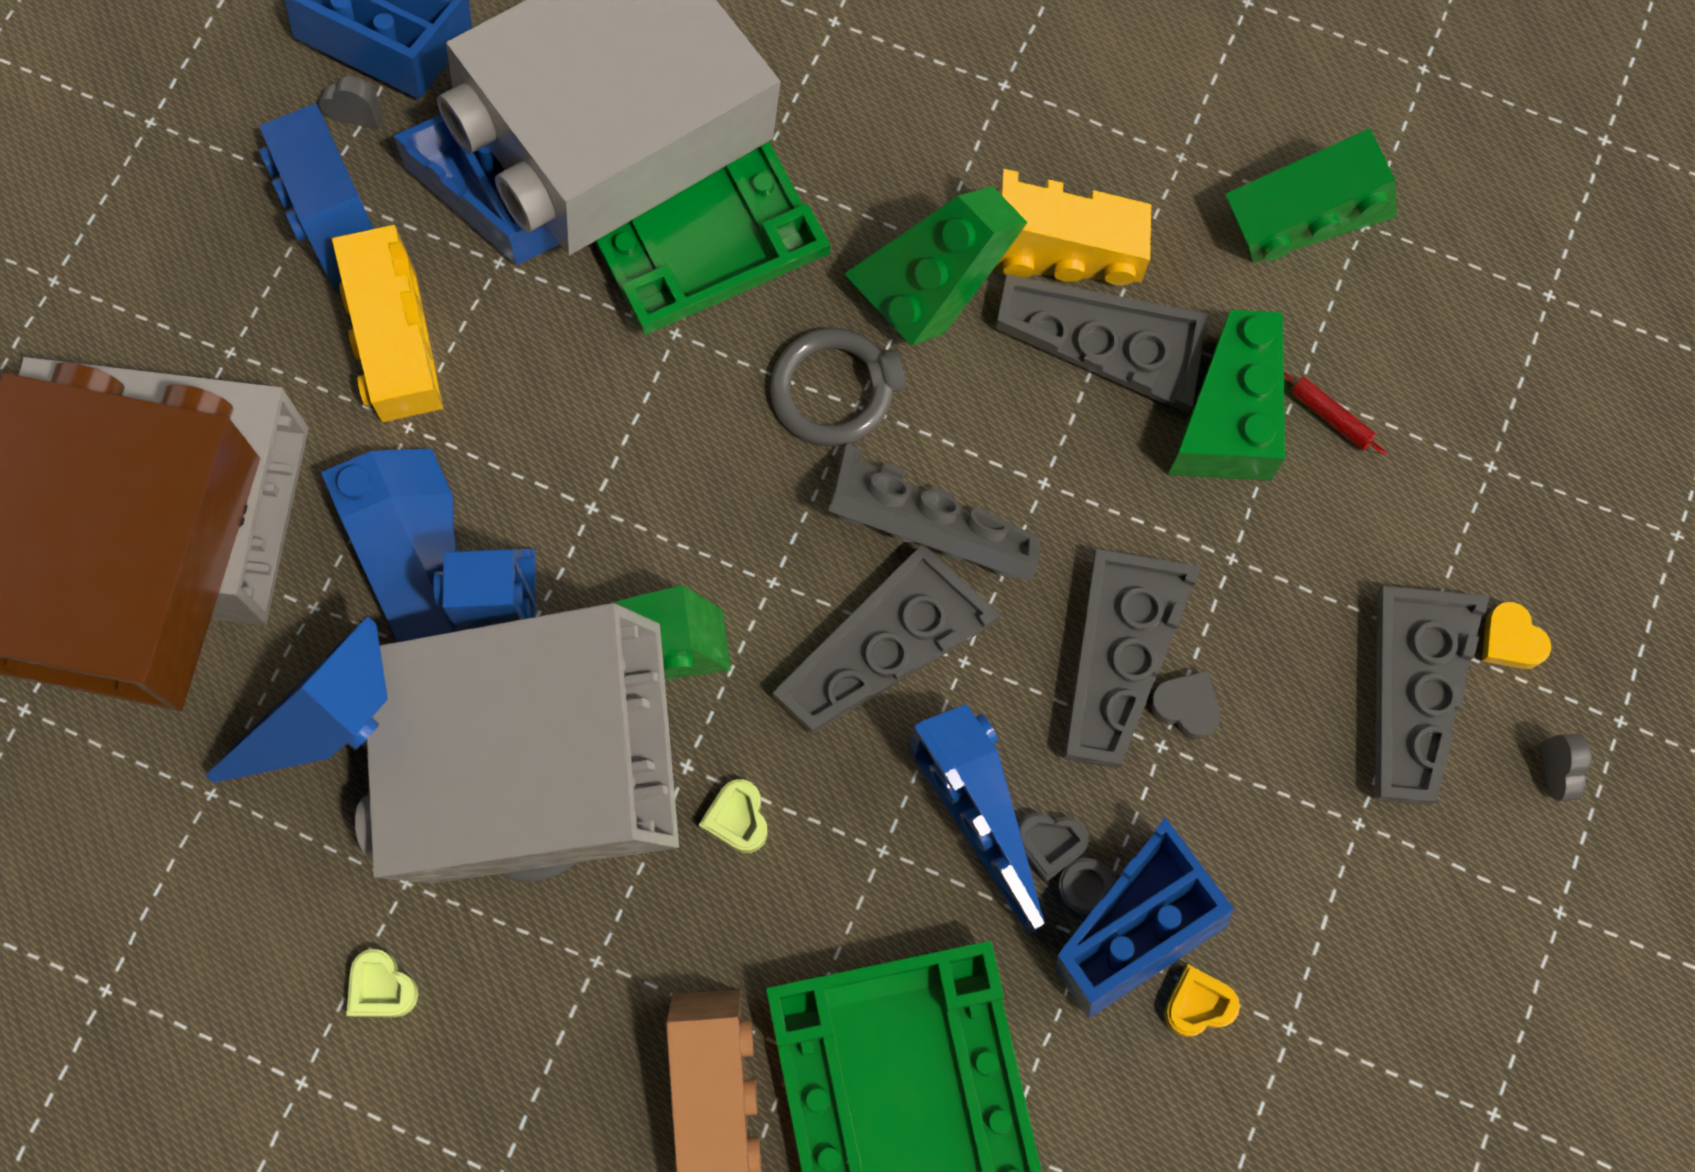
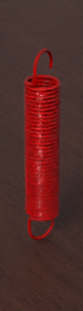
[1284,372,1387,455]

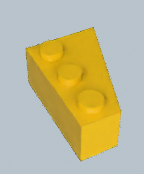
[992,168,1151,285]
[332,225,444,423]

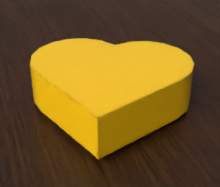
[1482,602,1551,669]
[1164,964,1240,1037]

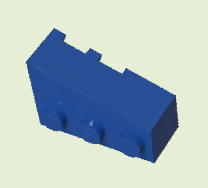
[285,0,472,99]
[259,103,374,292]
[394,114,560,265]
[434,548,536,632]
[1056,817,1234,1019]

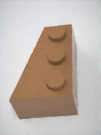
[667,989,761,1172]

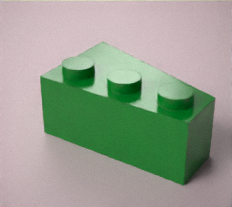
[1225,128,1397,263]
[844,186,1028,346]
[1168,310,1285,481]
[599,585,731,680]

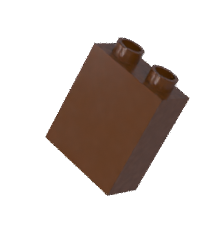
[0,363,261,712]

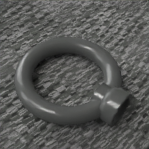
[770,328,907,446]

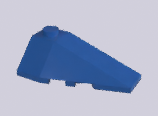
[909,704,1044,935]

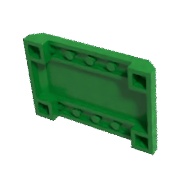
[594,141,830,336]
[766,941,1042,1172]

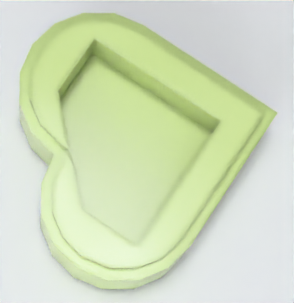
[699,779,768,853]
[347,949,418,1017]

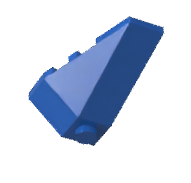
[321,449,457,642]
[205,616,388,783]

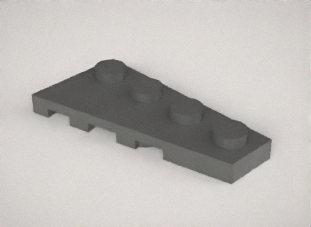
[996,274,1208,414]
[828,443,1040,582]
[773,544,1001,734]
[1064,548,1202,769]
[1375,586,1490,806]

